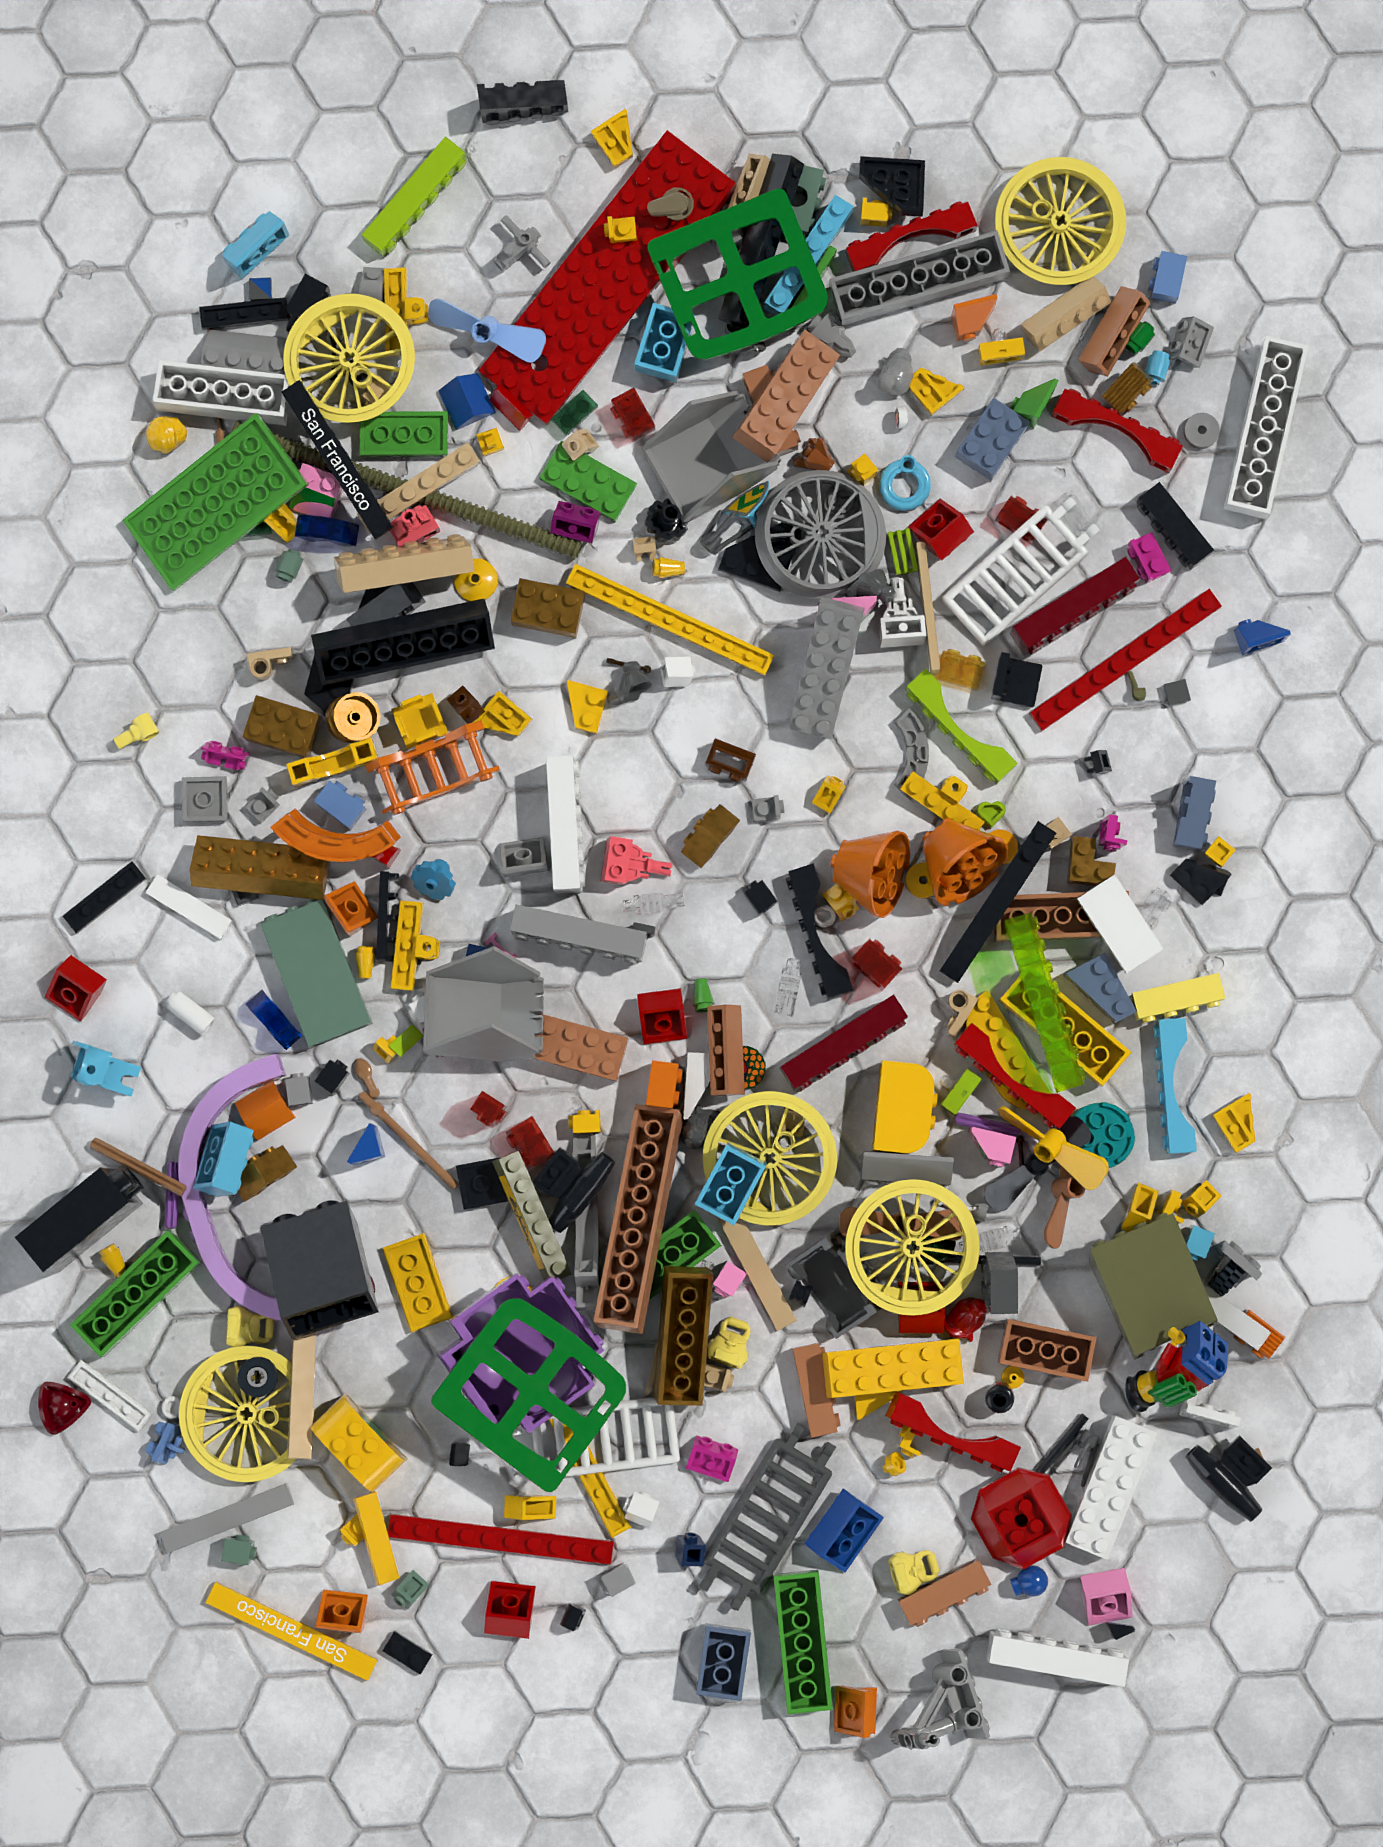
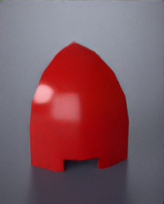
[372,846,401,868]

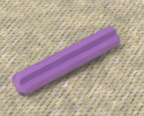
[954,1112,1020,1138]
[164,1162,179,1228]

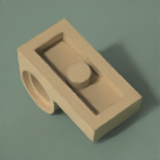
[247,647,294,681]
[946,990,978,1038]

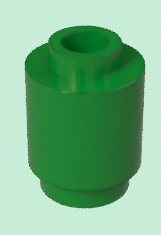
[1125,321,1155,355]

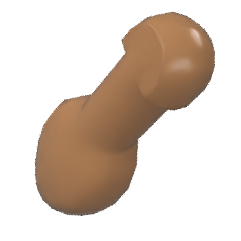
[354,1058,380,1099]

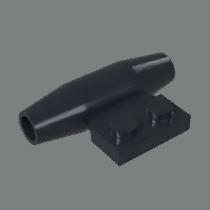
[532,1147,615,1233]
[1185,1435,1272,1522]

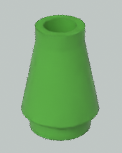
[693,978,715,1012]

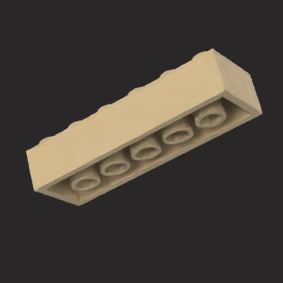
[334,534,474,593]

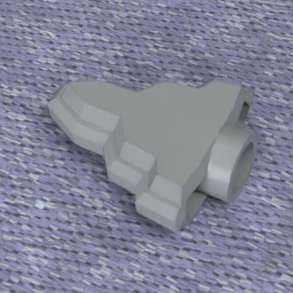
[807,310,856,358]

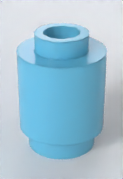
[1145,350,1170,385]

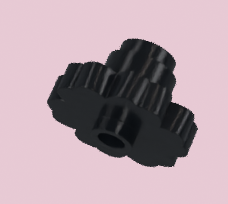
[645,498,689,543]

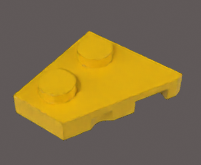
[909,367,965,416]
[472,691,533,736]

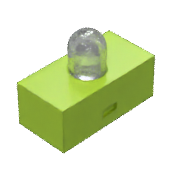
[940,1068,982,1116]

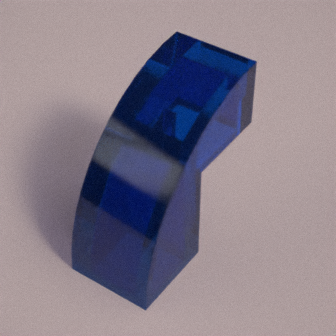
[295,515,359,547]
[246,990,303,1050]

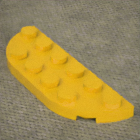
[966,990,1051,1110]

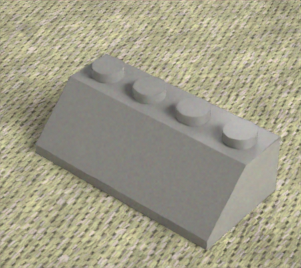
[201,329,287,375]
[860,1152,954,1188]

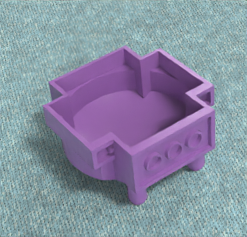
[437,1273,604,1433]

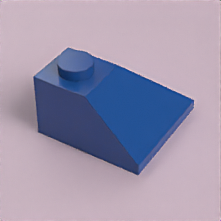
[1234,619,1291,655]

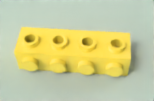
[1130,973,1226,1023]

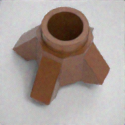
[793,438,835,471]

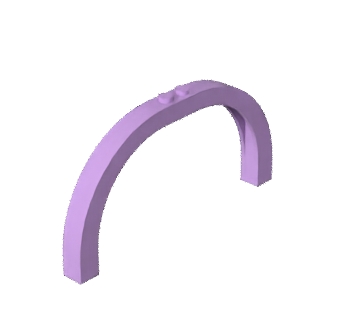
[178,1054,287,1321]

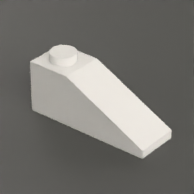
[683,1052,710,1120]

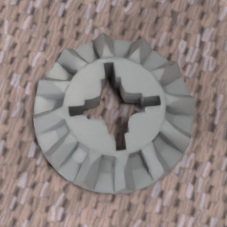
[823,485,859,519]

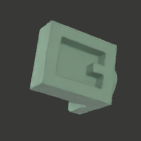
[391,1570,429,1609]

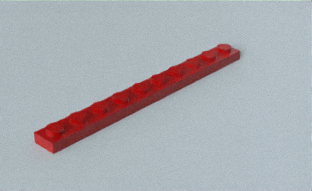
[1029,588,1222,731]
[388,1514,614,1564]

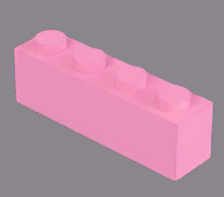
[713,1261,747,1298]

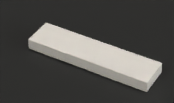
[145,874,233,939]
[1203,1284,1271,1351]
[68,1360,153,1432]

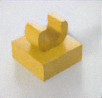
[476,427,504,456]
[1204,836,1236,868]
[372,1035,397,1064]

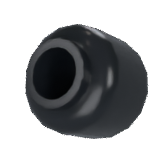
[985,1382,1015,1414]

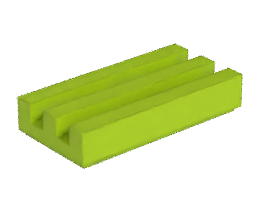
[887,528,918,576]

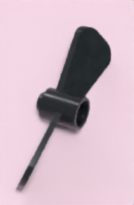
[984,1116,1091,1211]

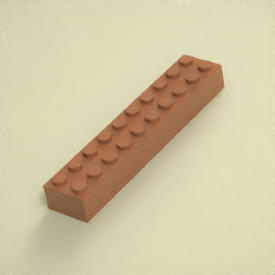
[593,1104,684,1334]

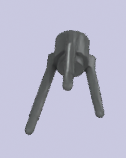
[700,510,754,554]
[1054,1429,1100,1487]

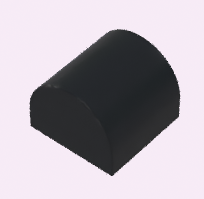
[560,1603,586,1631]

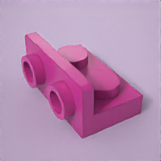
[1127,532,1171,583]
[1098,814,1127,852]
[686,1436,738,1482]

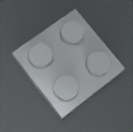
[182,776,228,822]

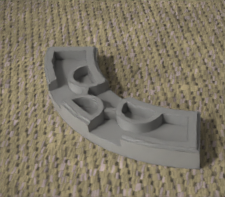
[894,707,929,800]

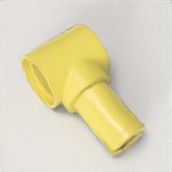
[113,713,159,749]

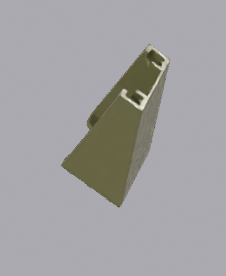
[1089,1213,1218,1360]

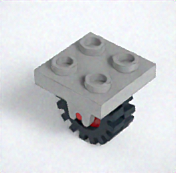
[1208,1240,1262,1297]

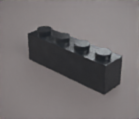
[1136,482,1214,570]

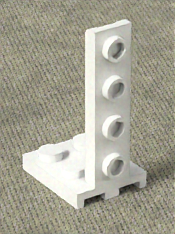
[1179,1326,1241,1429]

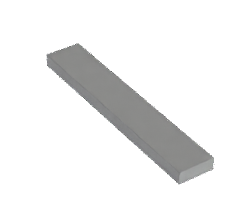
[159,1483,294,1554]

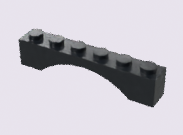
[785,863,853,1000]

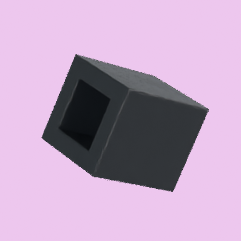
[744,880,778,916]
[315,1059,350,1095]

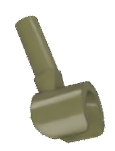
[1127,671,1146,701]

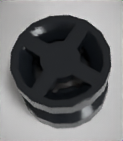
[788,1280,813,1307]

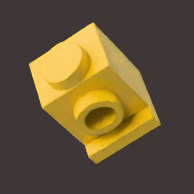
[860,198,893,227]
[847,453,878,486]
[568,1110,601,1134]

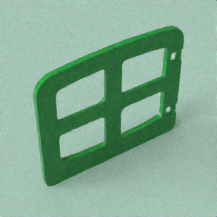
[648,188,828,360]
[431,1298,626,1492]

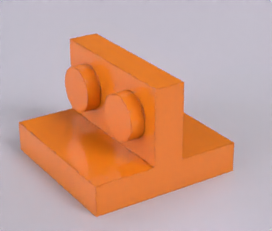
[834,1685,877,1738]

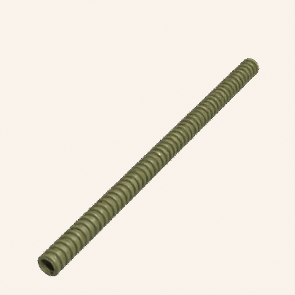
[232,420,582,559]

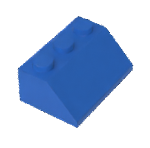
[804,1488,884,1572]

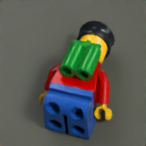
[1125,1321,1229,1412]

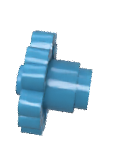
[411,859,456,900]

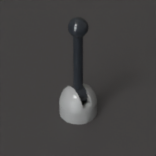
[326,327,343,381]

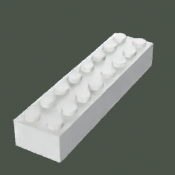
[1223,336,1309,519]

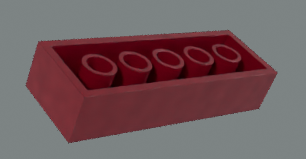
[1010,556,1140,655]
[780,994,908,1092]

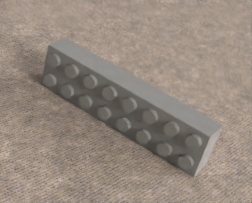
[829,230,1010,326]

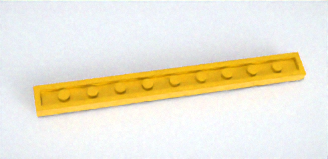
[566,564,774,676]

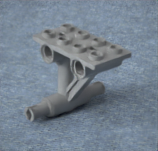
[890,1649,990,1750]

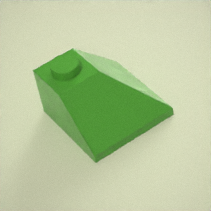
[1010,378,1059,429]

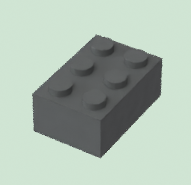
[981,1252,1018,1314]

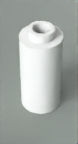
[166,991,216,1036]

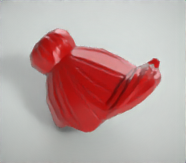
[944,1297,988,1342]

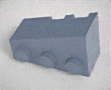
[1173,776,1216,851]
[1063,953,1137,1024]

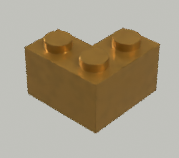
[681,804,740,868]
[1067,836,1116,886]
[238,1145,297,1202]

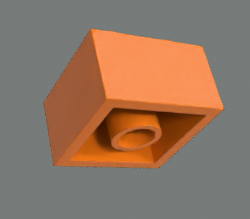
[646,1060,683,1109]

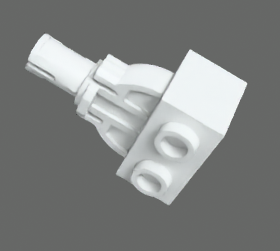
[878,578,926,648]

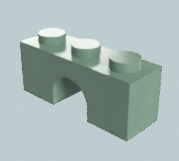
[792,165,826,238]

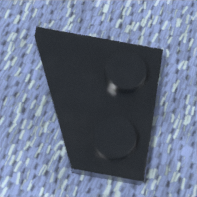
[1170,858,1232,905]

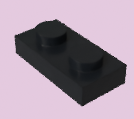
[382,1631,433,1675]

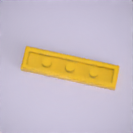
[353,1491,400,1586]

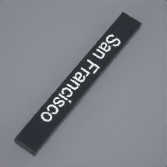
[281,380,394,540]

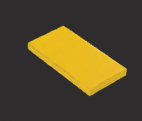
[382,1233,453,1332]

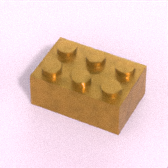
[511,578,585,638]
[242,695,322,758]

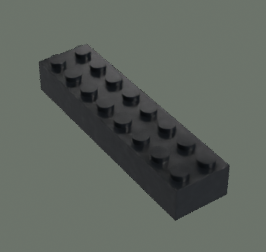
[311,599,495,685]

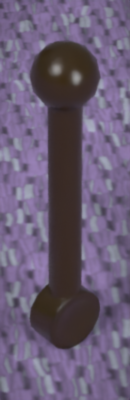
[606,658,651,674]
[1016,1135,1024,1166]

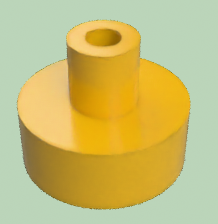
[1001,1366,1024,1389]
[882,1452,906,1476]

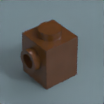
[446,685,485,724]

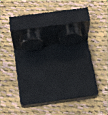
[991,652,1043,708]

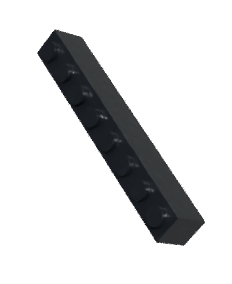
[718,153,805,328]

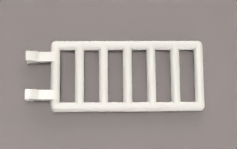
[942,497,1100,646]
[512,1397,680,1477]

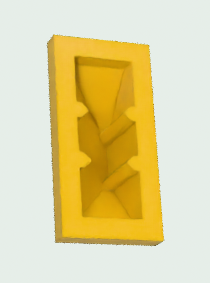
[264,504,303,543]

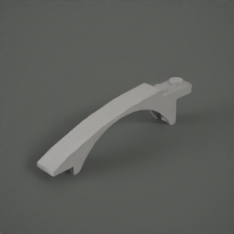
[573,1133,599,1311]

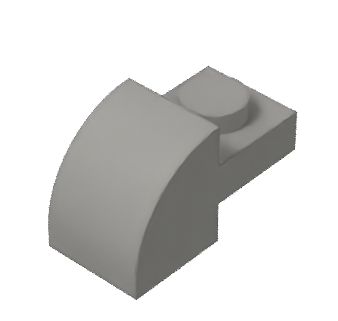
[360,267,384,302]

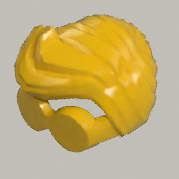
[146,416,187,454]

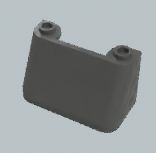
[785,1229,882,1339]

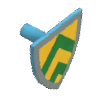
[722,481,769,527]

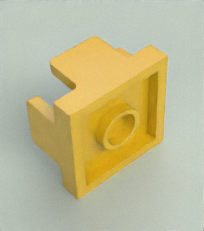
[391,693,448,751]

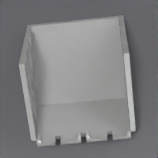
[640,390,781,522]
[423,946,544,1062]

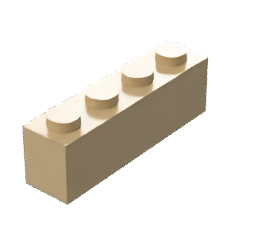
[1021,277,1111,352]

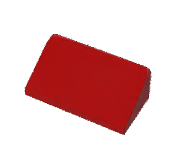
[490,385,533,431]

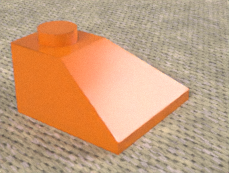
[951,294,998,342]

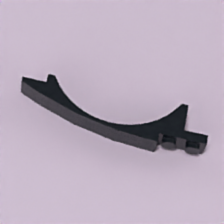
[939,821,1056,983]

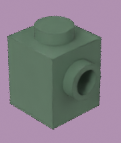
[221,1534,257,1565]

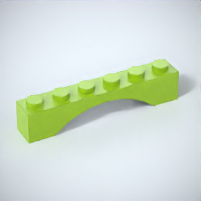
[905,668,1018,784]

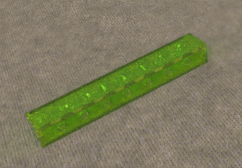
[1004,913,1086,1093]

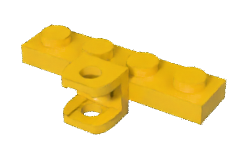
[384,267,429,356]
[900,771,985,830]
[391,900,440,991]

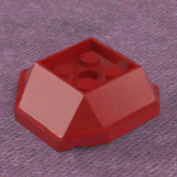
[971,1467,1072,1569]

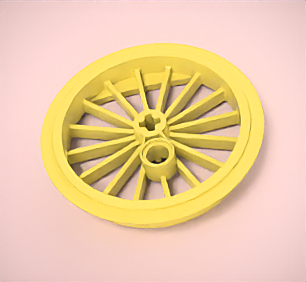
[995,157,1126,285]
[283,294,415,423]
[703,1091,837,1225]
[845,1179,980,1315]
[179,1346,314,1482]

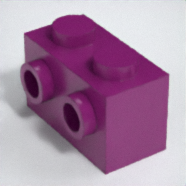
[550,501,601,544]

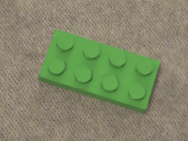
[360,411,448,457]
[539,441,637,522]

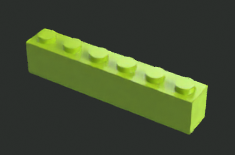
[362,136,467,257]

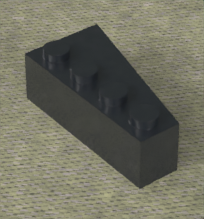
[477,80,569,125]

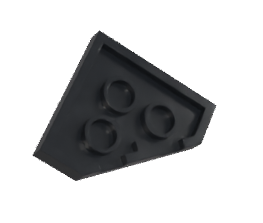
[859,156,925,217]
[718,522,802,592]

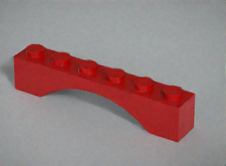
[845,201,978,272]
[1051,389,1183,474]
[953,1023,1076,1129]
[885,1391,1021,1473]

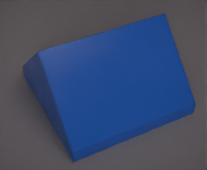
[438,373,496,430]
[347,1123,385,1165]

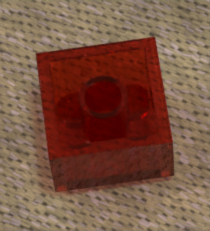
[850,938,903,991]

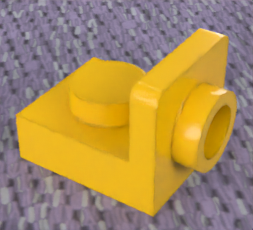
[604,216,637,243]
[811,775,846,814]
[1182,1180,1221,1219]
[1160,1190,1184,1224]
[339,1514,364,1546]

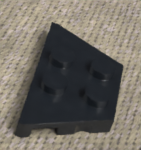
[304,654,354,713]

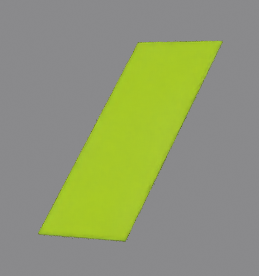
[389,1024,424,1057]

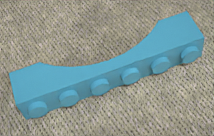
[764,195,854,316]
[1153,1018,1197,1154]

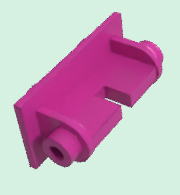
[201,741,249,771]

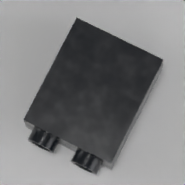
[15,1167,144,1273]
[261,1200,379,1339]

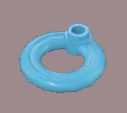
[879,455,931,511]

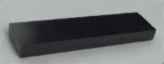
[199,297,289,330]
[63,861,147,934]

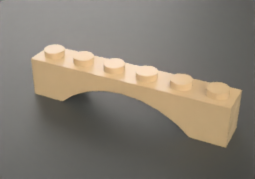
[357,442,481,534]

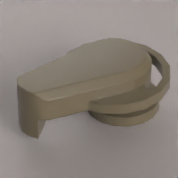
[647,188,694,221]

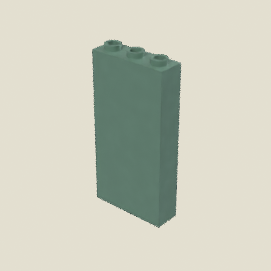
[260,899,373,1048]

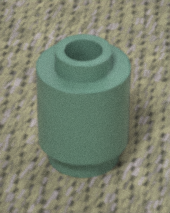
[275,549,304,583]

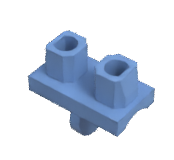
[145,1422,185,1464]

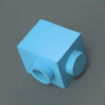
[1185,1225,1215,1261]

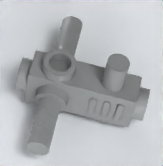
[494,215,551,271]

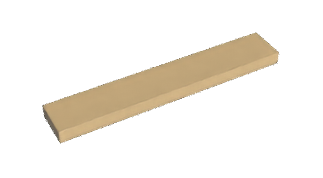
[915,542,940,675]
[716,1216,797,1331]
[287,1332,316,1460]

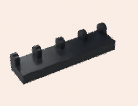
[376,871,399,962]

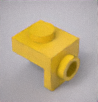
[822,884,859,922]
[898,1425,921,1458]

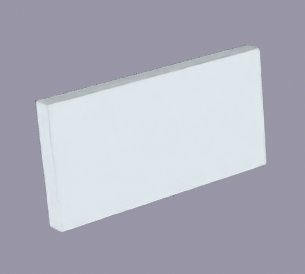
[1077,875,1164,974]

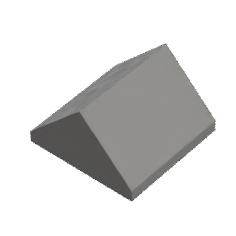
[500,837,548,877]

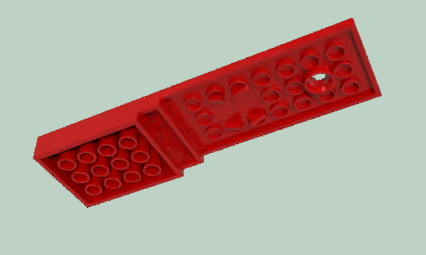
[478,130,736,425]

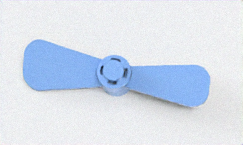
[428,298,546,362]

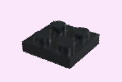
[456,1157,508,1210]

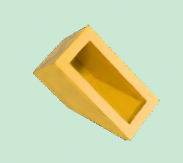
[1121,1182,1159,1232]
[504,1494,556,1520]

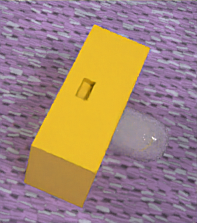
[978,328,1025,366]

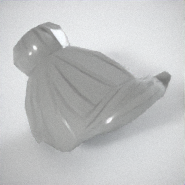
[878,348,913,396]

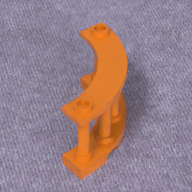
[365,720,500,815]
[270,808,402,862]

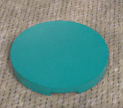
[1074,1102,1135,1168]

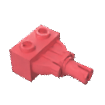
[390,505,441,546]
[600,836,672,885]

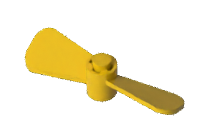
[998,1106,1109,1190]

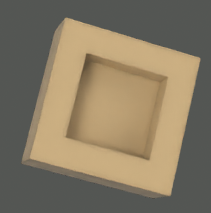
[632,536,656,562]

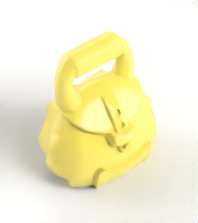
[226,1305,275,1348]
[707,1316,751,1369]
[888,1550,940,1595]

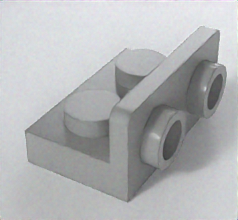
[1169,316,1214,368]

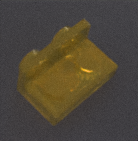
[935,649,985,691]

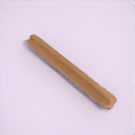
[90,1138,187,1196]

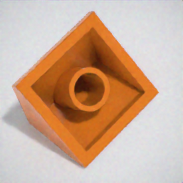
[323,881,378,937]
[235,1080,296,1141]
[316,1589,368,1633]

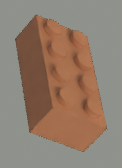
[532,1014,629,1082]
[997,1318,1097,1382]

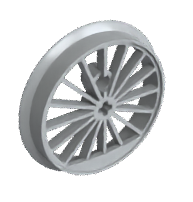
[755,470,886,600]

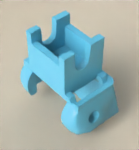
[71,1040,141,1097]

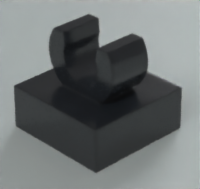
[1084,750,1112,774]

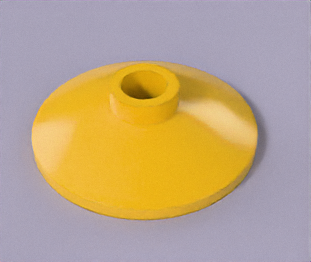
[454,558,498,601]

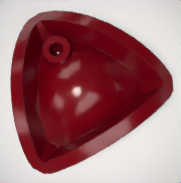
[38,1382,91,1435]

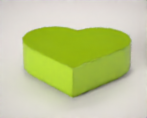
[976,801,1006,828]

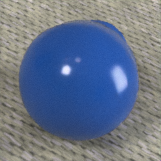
[1010,1565,1048,1597]

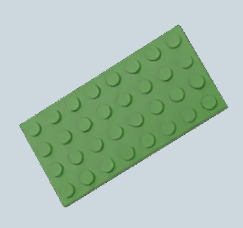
[122,413,309,591]

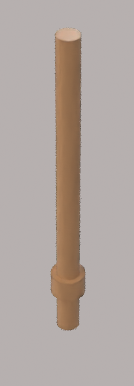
[358,1091,459,1190]

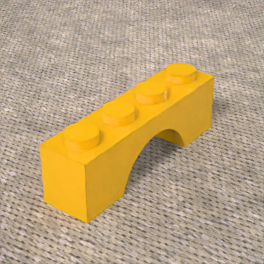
[286,738,379,787]

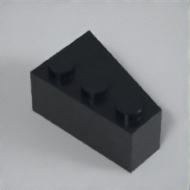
[347,582,426,626]

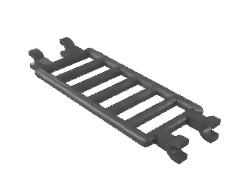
[699,1423,836,1611]

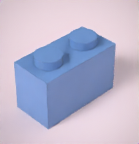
[1148,251,1187,304]
[314,780,367,830]

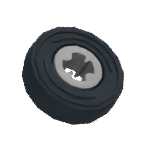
[237,1357,278,1397]

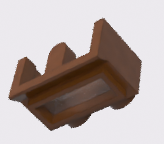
[705,738,756,783]

